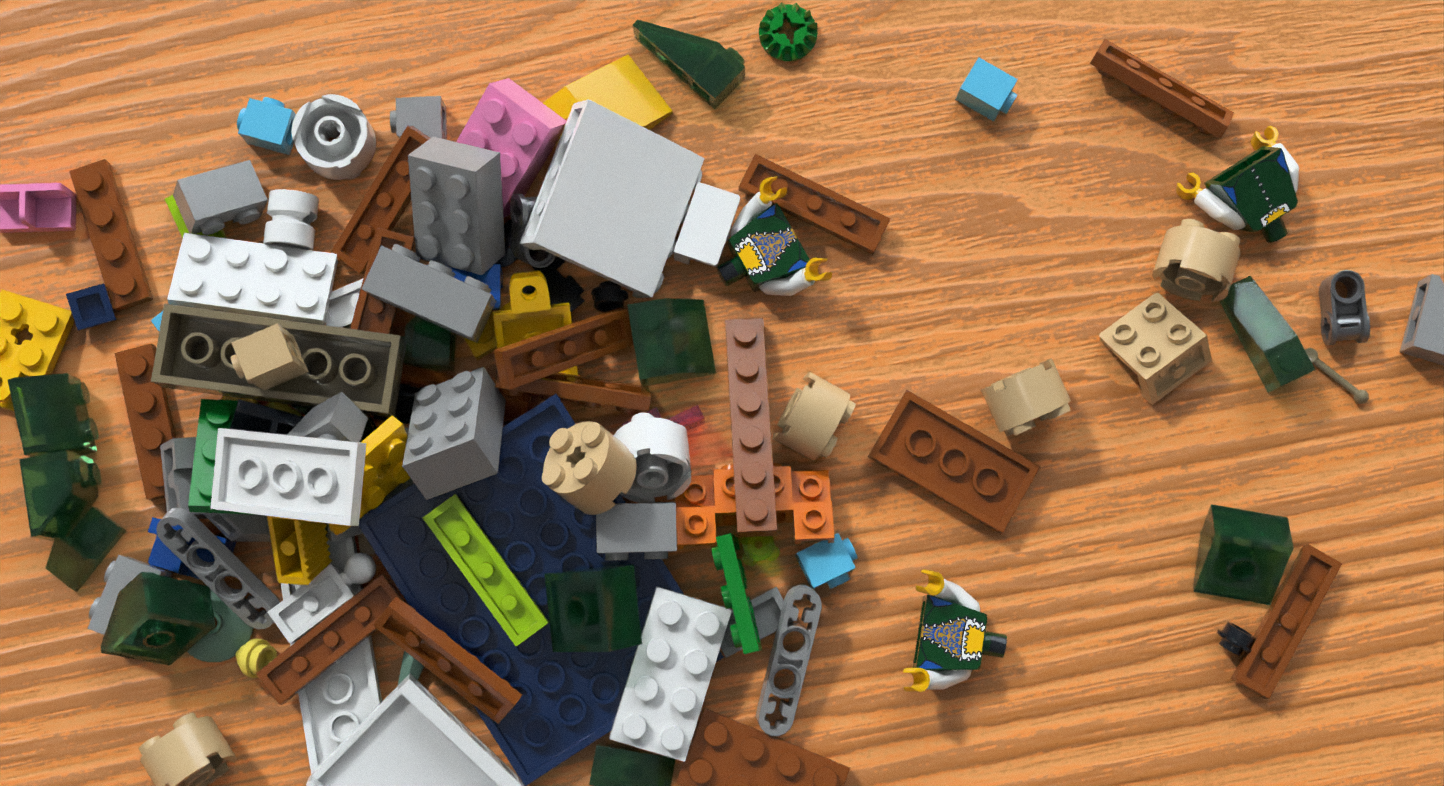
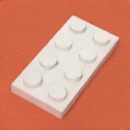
[167,233,338,325]
[211,428,367,526]
[609,586,732,762]

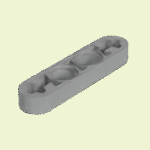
[156,508,280,629]
[756,585,822,736]

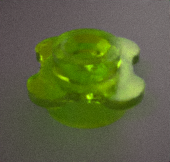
[737,536,780,566]

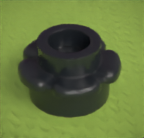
[591,281,628,312]
[1217,621,1255,656]

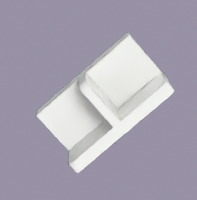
[674,182,740,267]

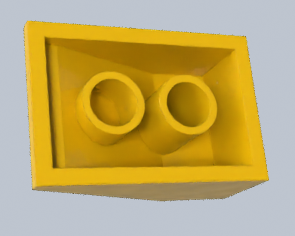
[543,55,673,144]

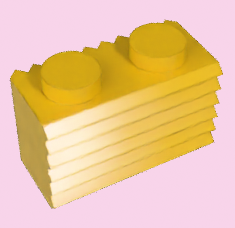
[267,516,332,585]

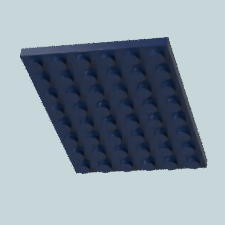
[359,394,724,786]

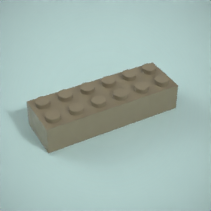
[151,304,407,418]

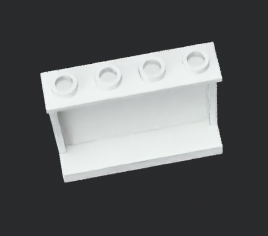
[519,99,705,298]
[306,673,524,786]

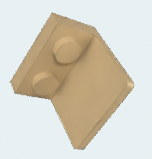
[1099,293,1212,405]

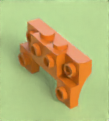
[676,462,835,549]

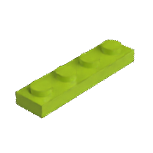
[422,494,549,646]

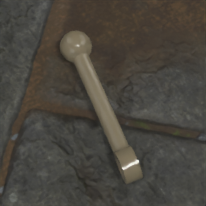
[1301,348,1369,404]

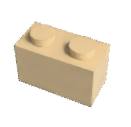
[230,323,309,391]

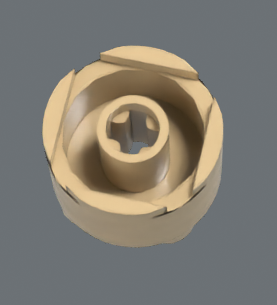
[1152,219,1241,302]
[981,359,1071,436]
[772,372,856,461]
[542,421,637,515]
[139,713,237,786]

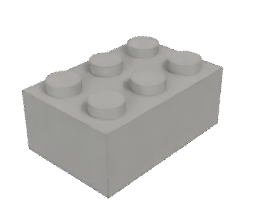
[408,137,505,275]
[362,244,496,343]
[402,367,506,500]

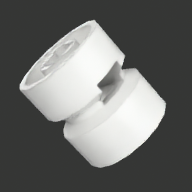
[263,189,319,251]

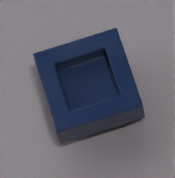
[66,283,116,331]

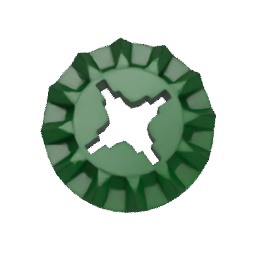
[759,2,818,61]

